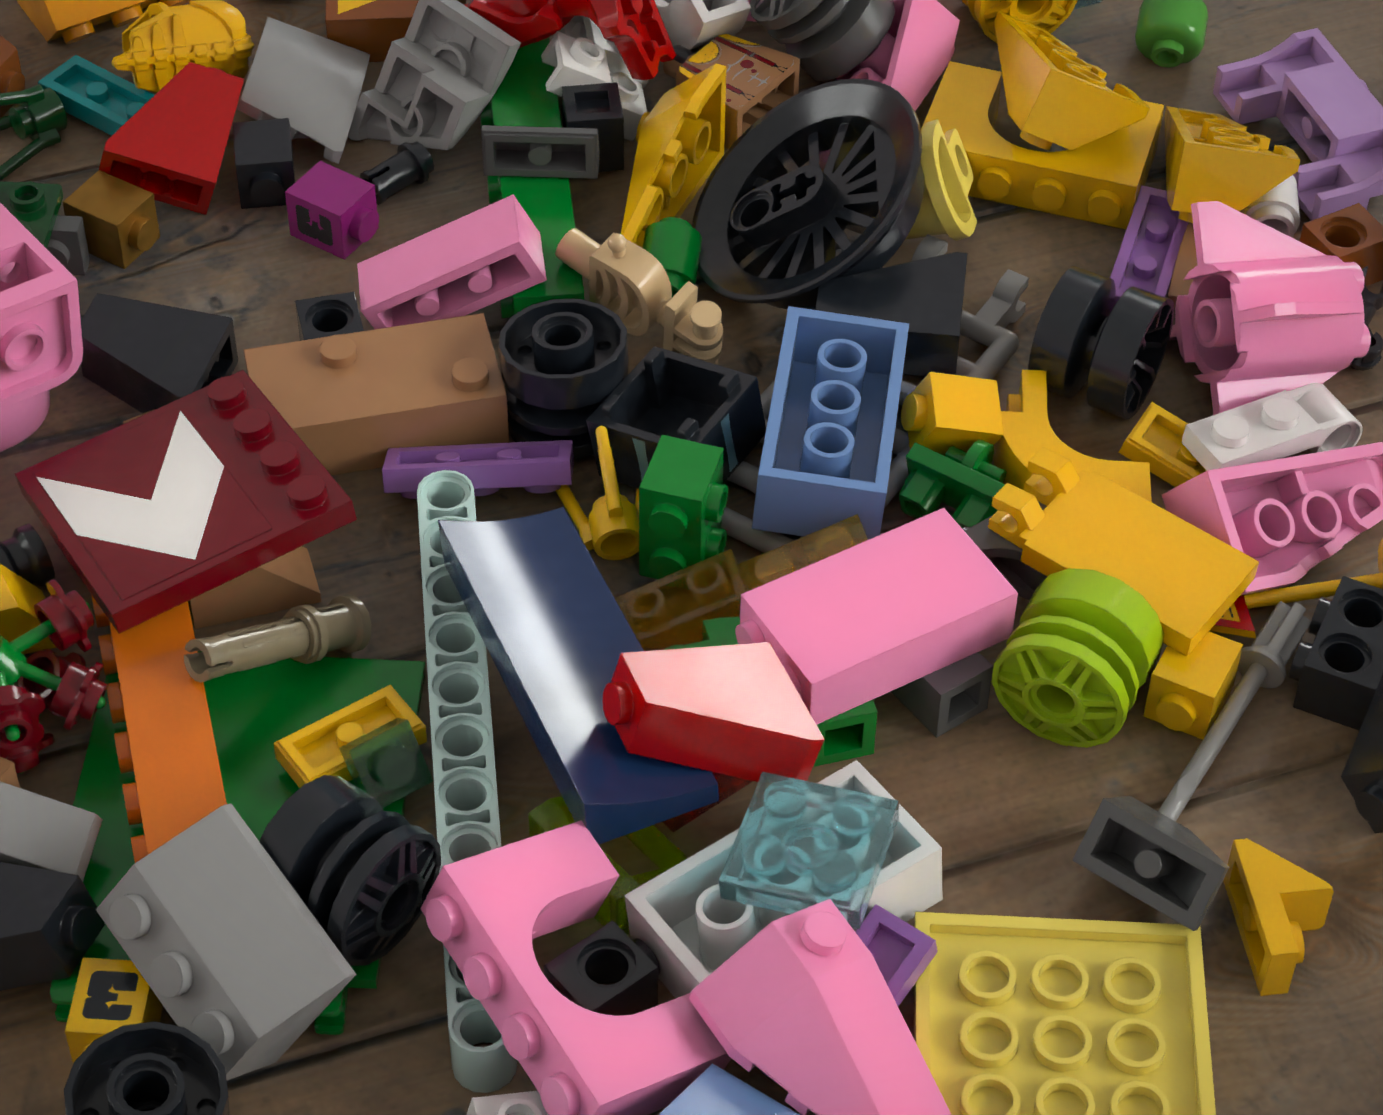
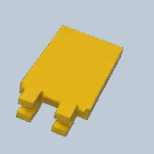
[988,447,1259,656]

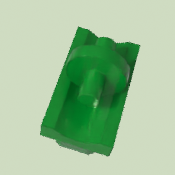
[899,439,1007,528]

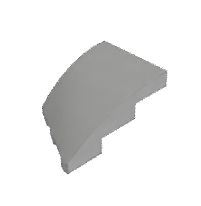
[348,0,521,150]
[237,17,370,164]

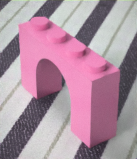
[420,820,732,1115]

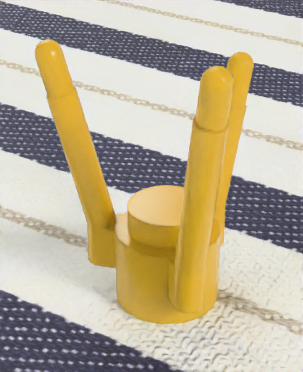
[556,426,639,560]

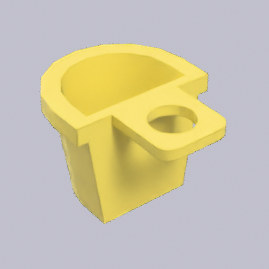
[872,119,977,241]

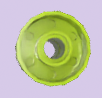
[991,568,1164,748]

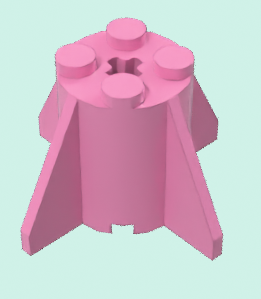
[1169,201,1371,415]

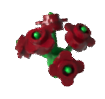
[0,579,108,774]

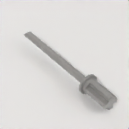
[1158,601,1311,822]

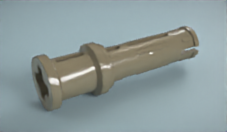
[184,594,371,683]

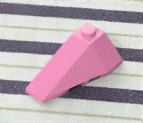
[836,0,960,111]
[1162,442,1383,595]

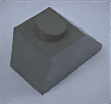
[1072,796,1230,931]

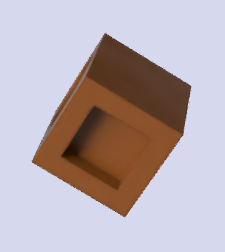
[1299,203,1383,286]

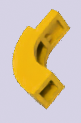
[993,369,1152,502]

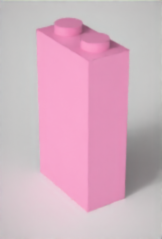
[735,508,1018,725]

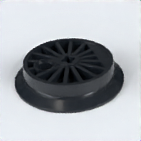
[692,79,924,309]

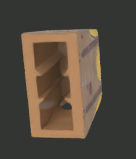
[663,34,800,149]

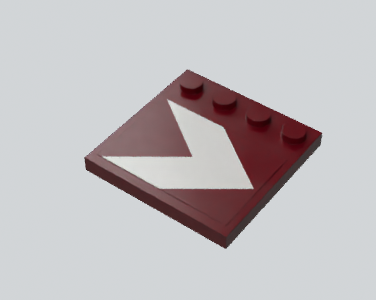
[15,370,357,634]

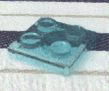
[719,772,899,929]

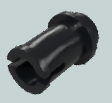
[360,142,434,205]

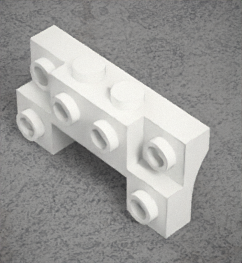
[541,16,649,141]

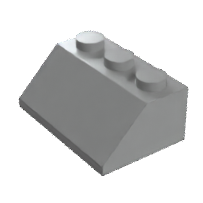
[96,804,356,1080]

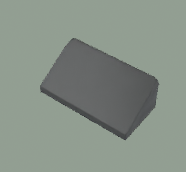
[481,125,600,179]

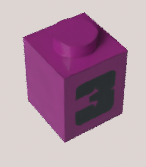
[285,161,379,260]

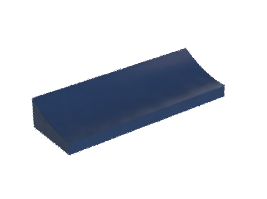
[438,507,719,845]

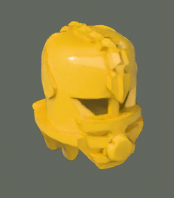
[112,0,255,93]

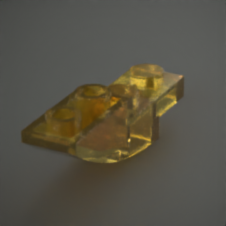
[615,514,869,651]

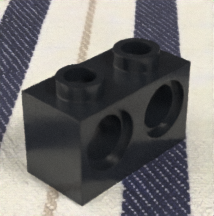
[1289,576,1383,731]

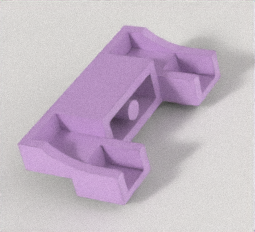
[1213,28,1383,221]

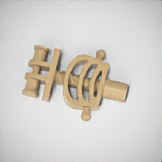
[555,228,723,365]

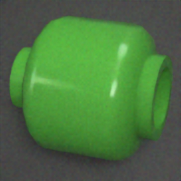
[1135,0,1208,68]

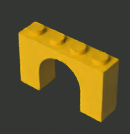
[921,61,1164,229]

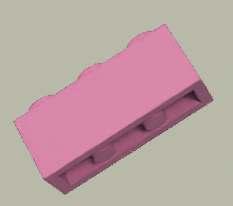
[357,194,547,329]

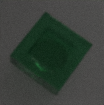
[339,718,434,808]

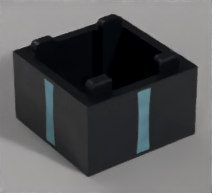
[586,346,766,489]

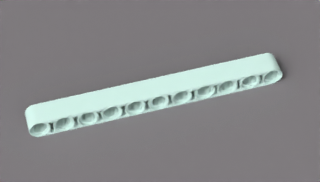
[417,470,517,1093]

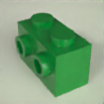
[639,435,728,589]

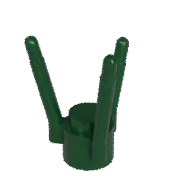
[0,84,67,181]

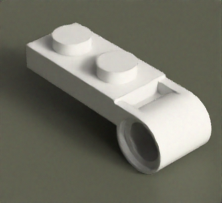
[1181,383,1363,471]

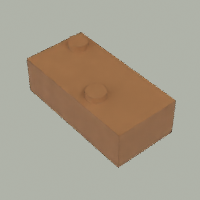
[243,313,509,476]

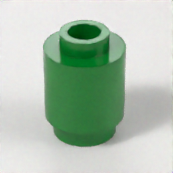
[643,217,702,297]

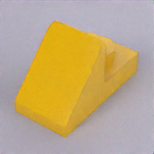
[1223,838,1334,996]

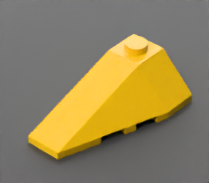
[994,11,1150,150]
[621,63,726,248]
[1164,106,1300,223]

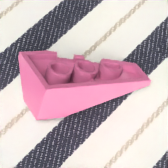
[689,899,951,1115]

